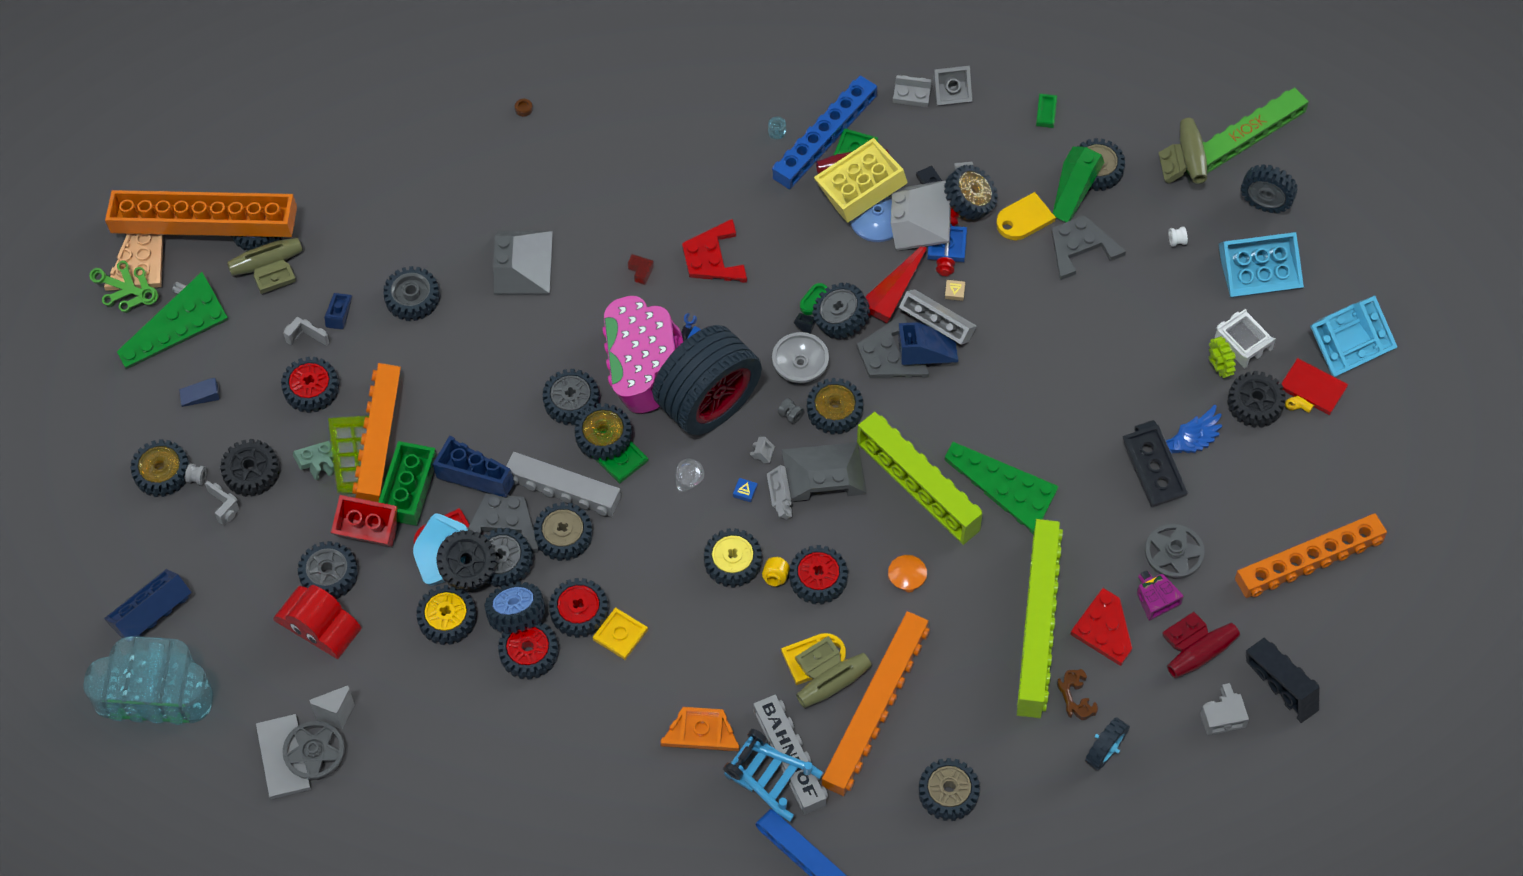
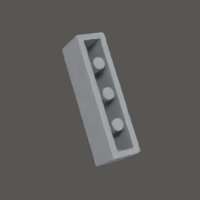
[899,289,977,345]

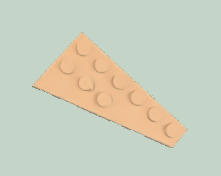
[104,234,164,291]

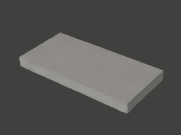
[256,714,311,799]

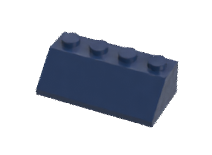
[104,569,192,643]

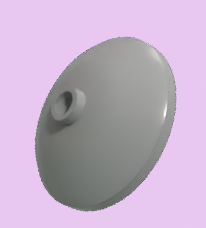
[772,332,829,383]

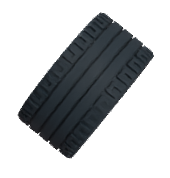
[652,325,762,435]

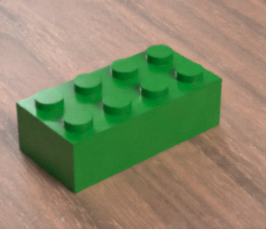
[378,441,437,526]

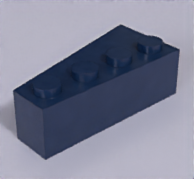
[433,435,514,498]

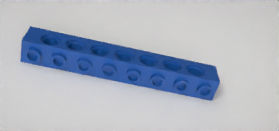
[772,75,877,190]

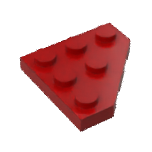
[1070,588,1132,666]

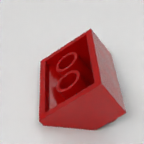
[331,495,397,547]

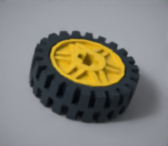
[416,585,476,645]

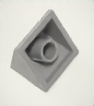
[933,66,972,105]
[309,686,355,729]

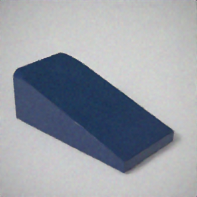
[324,293,352,329]
[179,378,220,407]

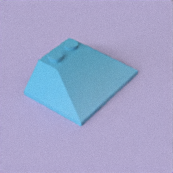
[1310,296,1397,377]

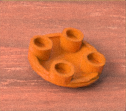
[888,555,927,593]

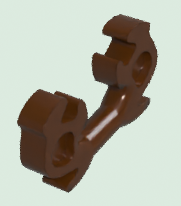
[1057,669,1098,720]

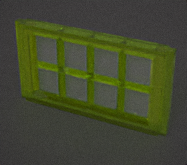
[328,416,384,493]

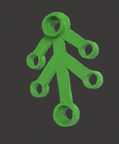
[89,260,158,313]

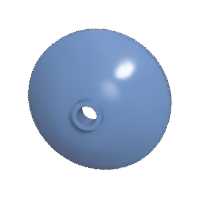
[850,197,893,242]

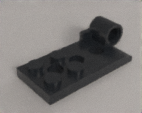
[1122,420,1188,507]

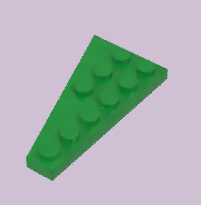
[117,272,228,369]

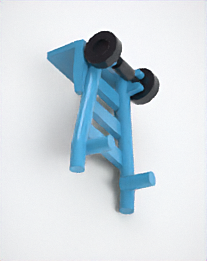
[723,728,824,822]

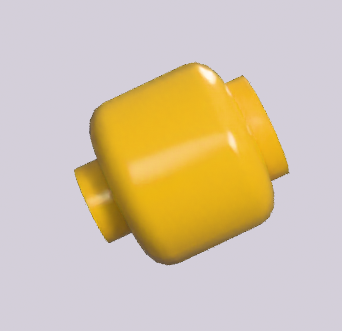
[762,557,790,586]

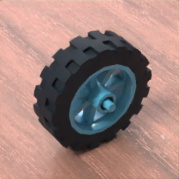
[1085,717,1130,770]

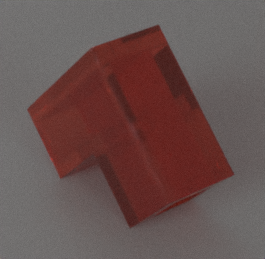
[628,254,654,285]

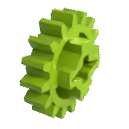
[1209,336,1236,378]

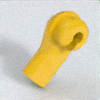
[1285,396,1314,413]

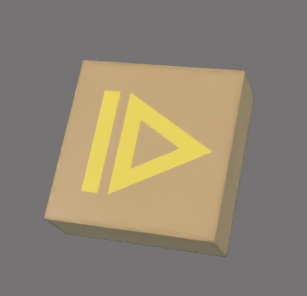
[945,280,965,301]

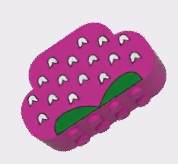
[603,296,683,413]

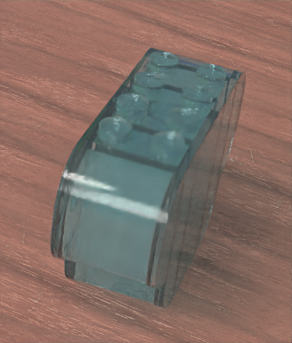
[83,636,213,725]

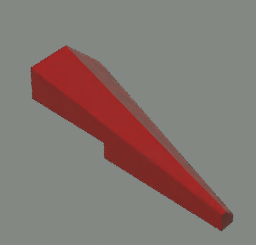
[865,246,927,323]

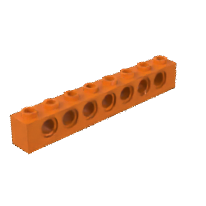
[1235,513,1387,598]

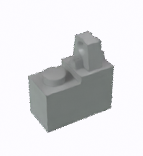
[1200,683,1249,735]

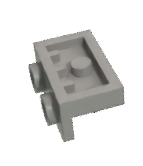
[893,75,932,107]

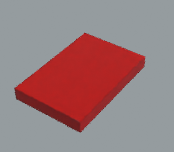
[1281,358,1348,415]

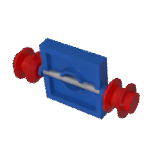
[927,209,967,276]

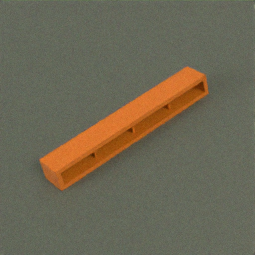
[352,363,401,502]

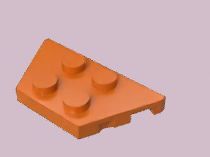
[661,707,739,751]

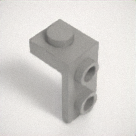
[283,317,329,346]
[205,481,239,526]

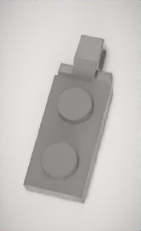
[767,465,792,520]

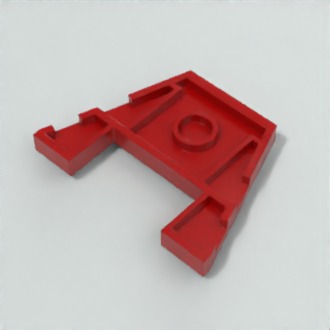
[682,219,747,283]

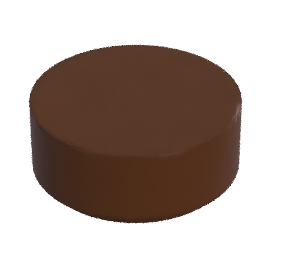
[515,98,533,117]

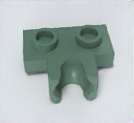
[293,441,337,480]

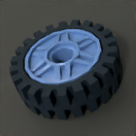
[484,582,545,633]

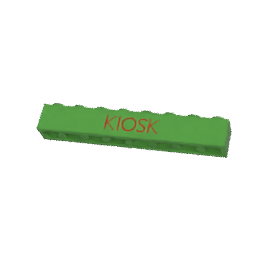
[1186,87,1309,175]

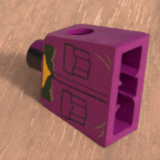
[1137,571,1184,621]

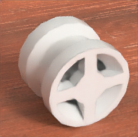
[1168,227,1188,247]

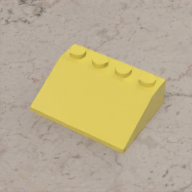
[814,138,908,223]

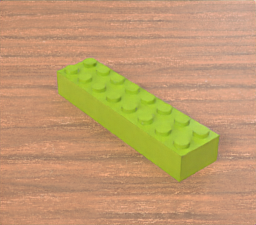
[857,412,983,545]

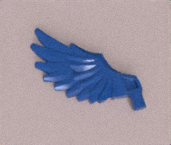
[1166,405,1222,454]

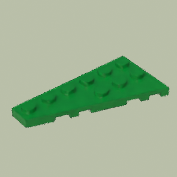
[944,442,1059,535]

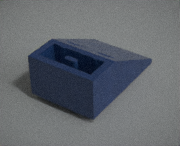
[898,322,958,365]

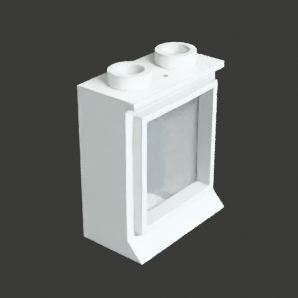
[1215,309,1276,369]

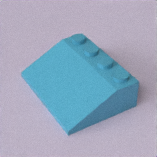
[1219,232,1304,297]

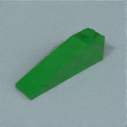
[1053,146,1105,223]

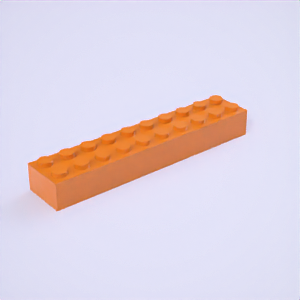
[105,190,297,237]

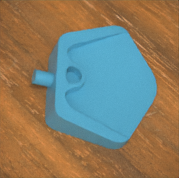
[413,513,468,586]

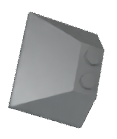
[891,180,951,251]

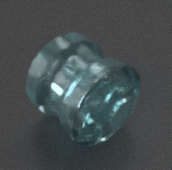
[768,116,786,139]

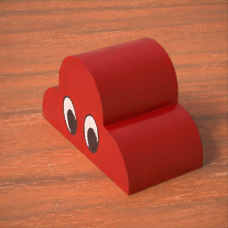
[273,585,361,659]

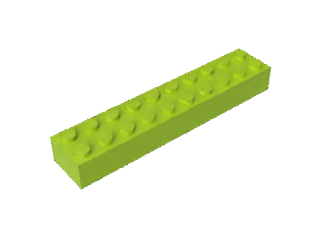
[1016,519,1063,718]

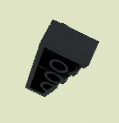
[1246,637,1320,723]

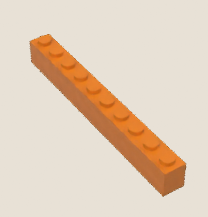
[822,611,930,796]

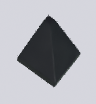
[794,313,816,334]

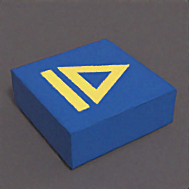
[733,478,757,502]

